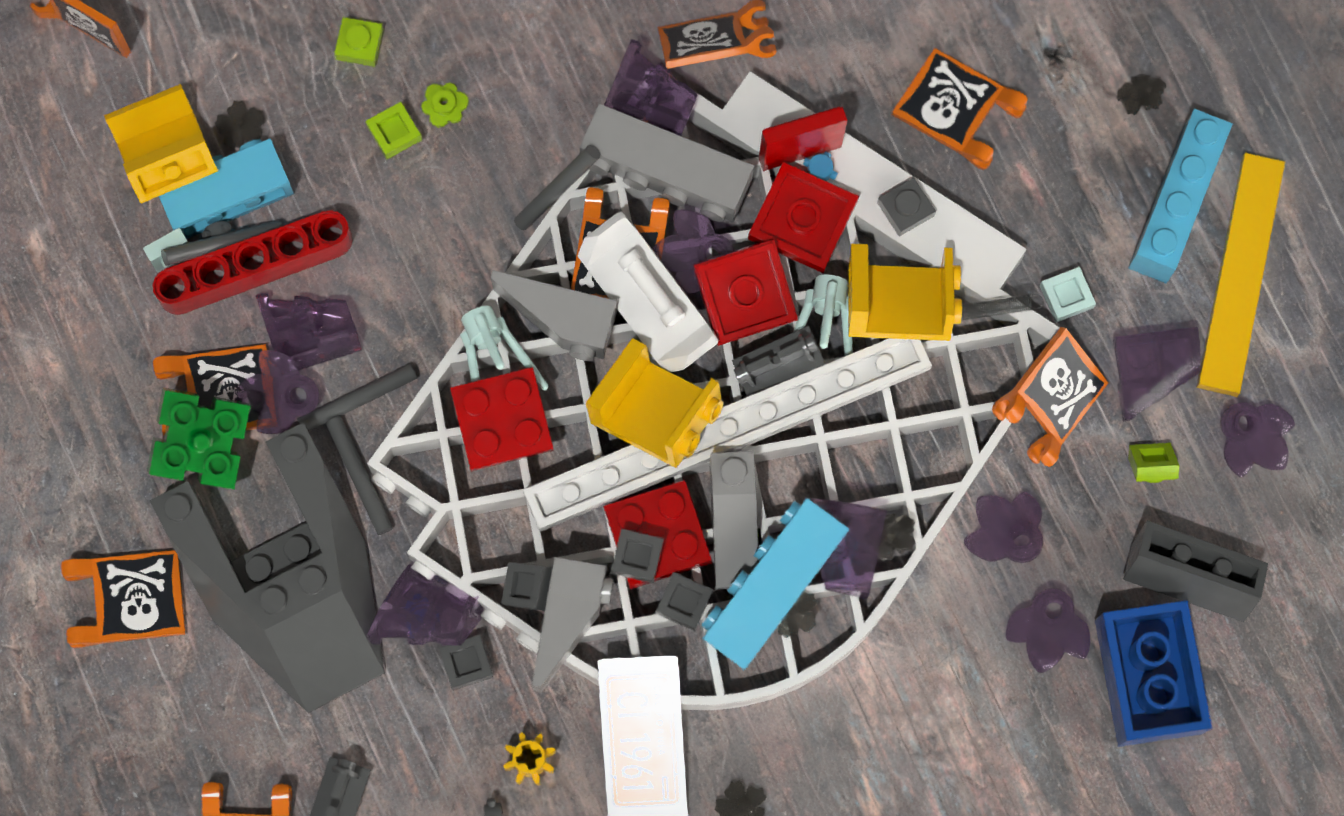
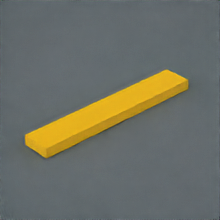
[1196,153,1285,397]

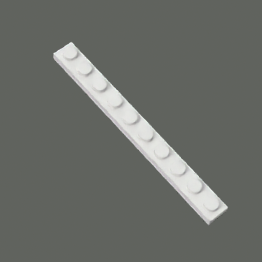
[523,338,932,532]

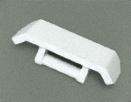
[577,212,719,372]

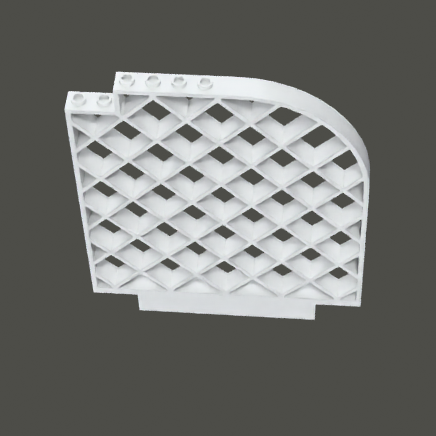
[367,66,1060,710]

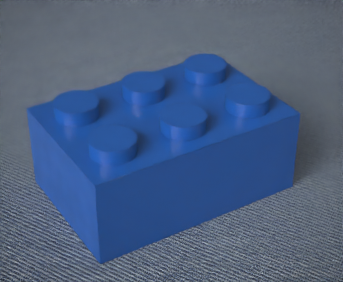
[1095,600,1212,747]

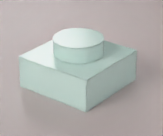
[143,227,188,273]
[1039,267,1096,323]

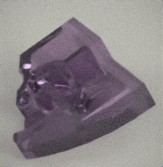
[604,39,698,136]
[255,293,361,376]
[1113,327,1201,422]
[803,498,887,599]
[367,564,483,645]

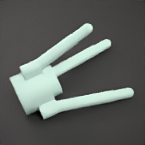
[792,274,853,356]
[460,305,549,390]

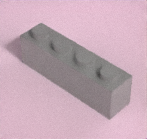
[579,104,754,222]

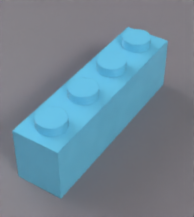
[1128,109,1233,284]
[701,498,849,670]

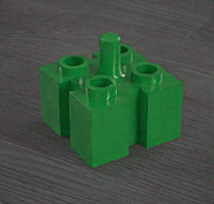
[147,387,250,490]

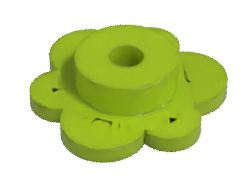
[421,83,469,127]

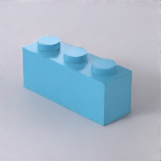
[159,138,294,239]

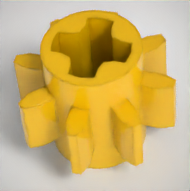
[503,732,556,786]

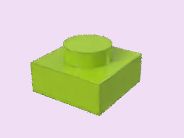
[334,17,384,67]
[365,102,422,160]
[1128,442,1179,483]

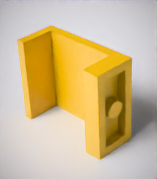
[104,84,218,204]
[848,244,962,341]
[585,338,723,468]

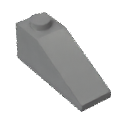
[491,270,617,361]
[709,451,758,590]
[532,557,613,693]

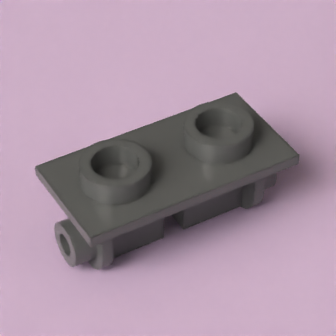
[732,326,826,397]
[310,757,371,816]

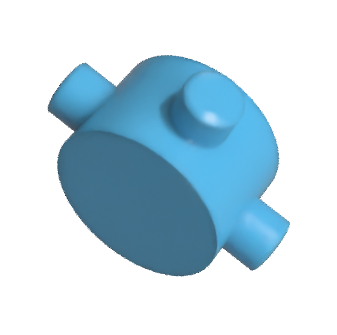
[803,152,838,181]

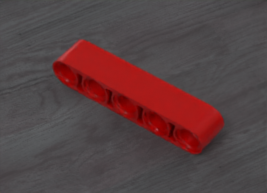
[152,210,353,315]

